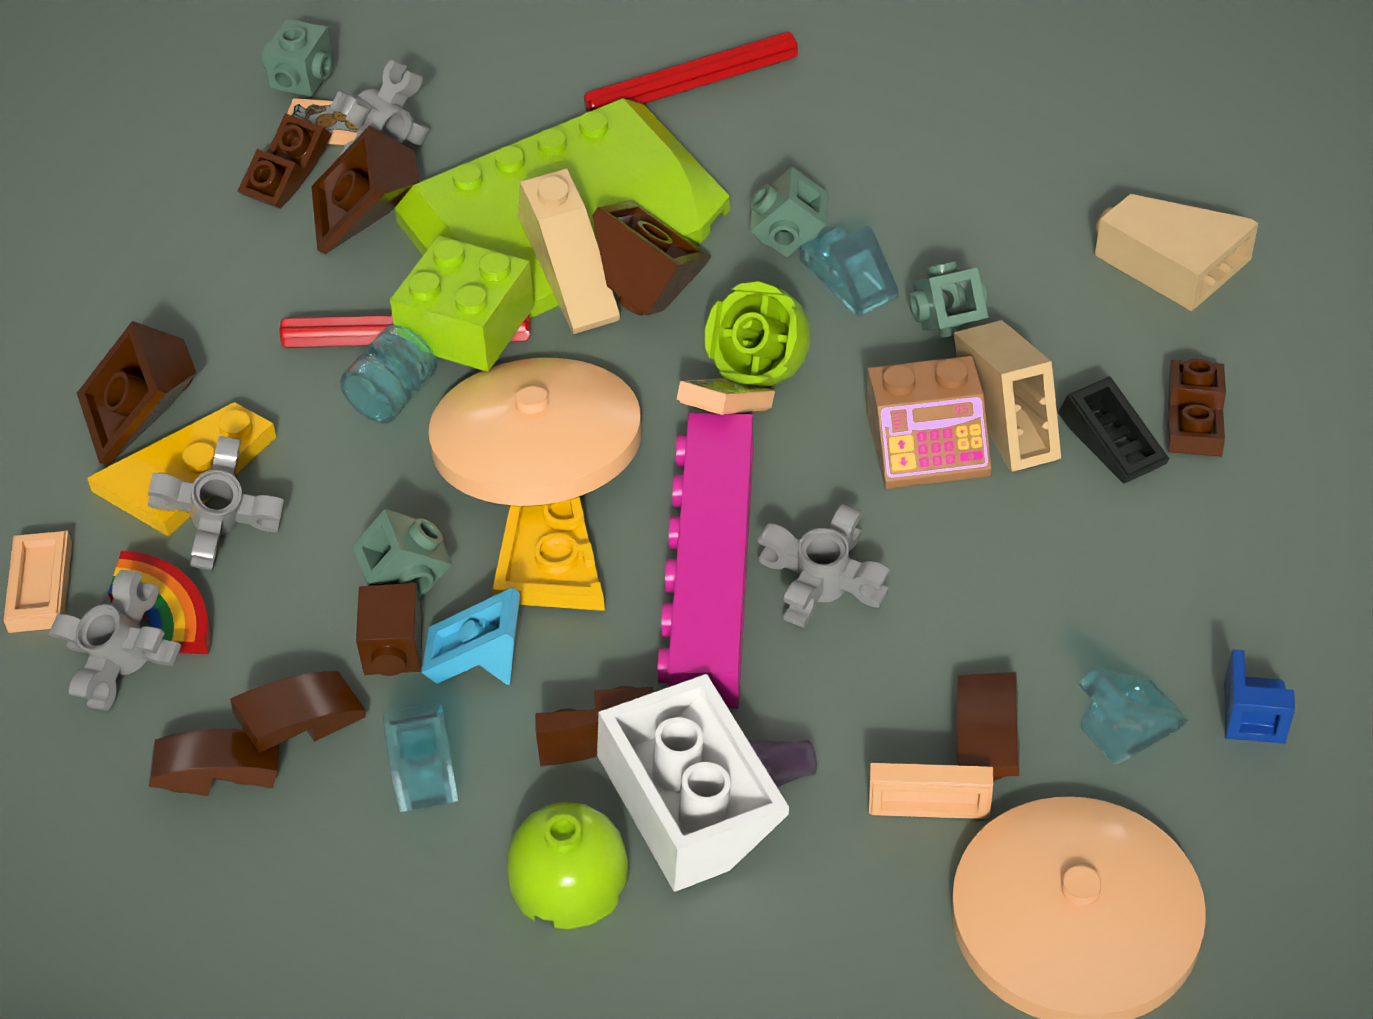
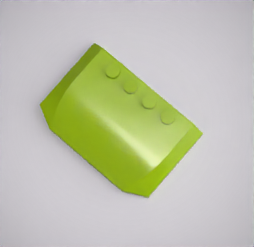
[394,98,730,318]

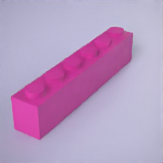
[658,413,753,709]

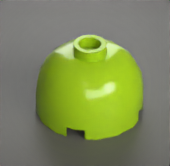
[705,281,811,387]
[506,802,630,930]

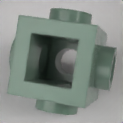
[262,19,334,97]
[750,167,829,258]
[909,261,989,338]
[352,509,452,601]

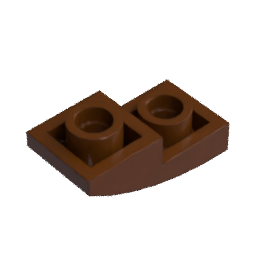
[238,113,331,209]
[1168,358,1226,457]
[230,671,366,753]
[957,672,1020,780]
[535,686,654,766]
[149,729,279,796]

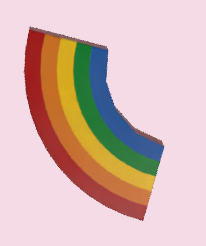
[108,550,211,654]

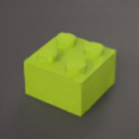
[390,235,534,372]

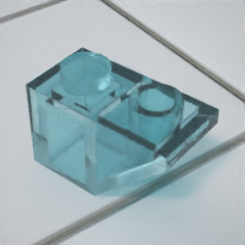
[383,700,459,812]

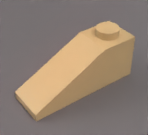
[518,168,620,334]

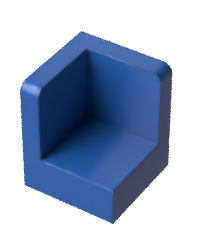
[1224,649,1295,744]

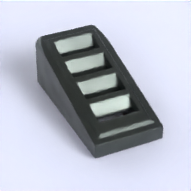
[1058,376,1170,484]

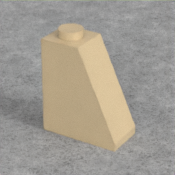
[1095,194,1259,312]
[954,320,1061,472]

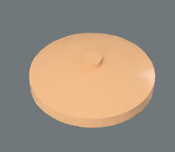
[428,358,642,506]
[951,797,1206,1019]

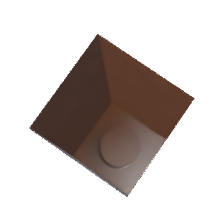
[311,126,419,254]
[592,200,711,316]
[77,321,196,466]

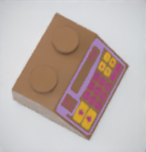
[866,356,991,489]

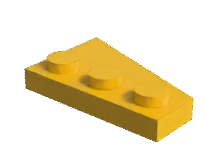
[87,402,276,537]
[492,496,605,611]

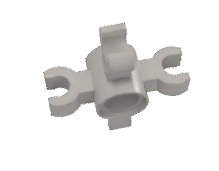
[330,59,430,156]
[148,436,284,571]
[758,504,890,628]
[48,570,181,711]

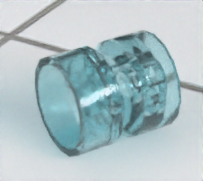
[340,325,437,423]

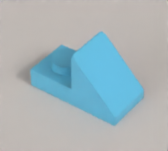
[421,587,520,685]

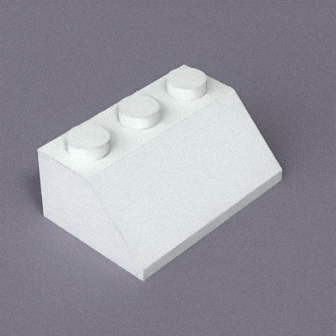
[597,674,789,892]

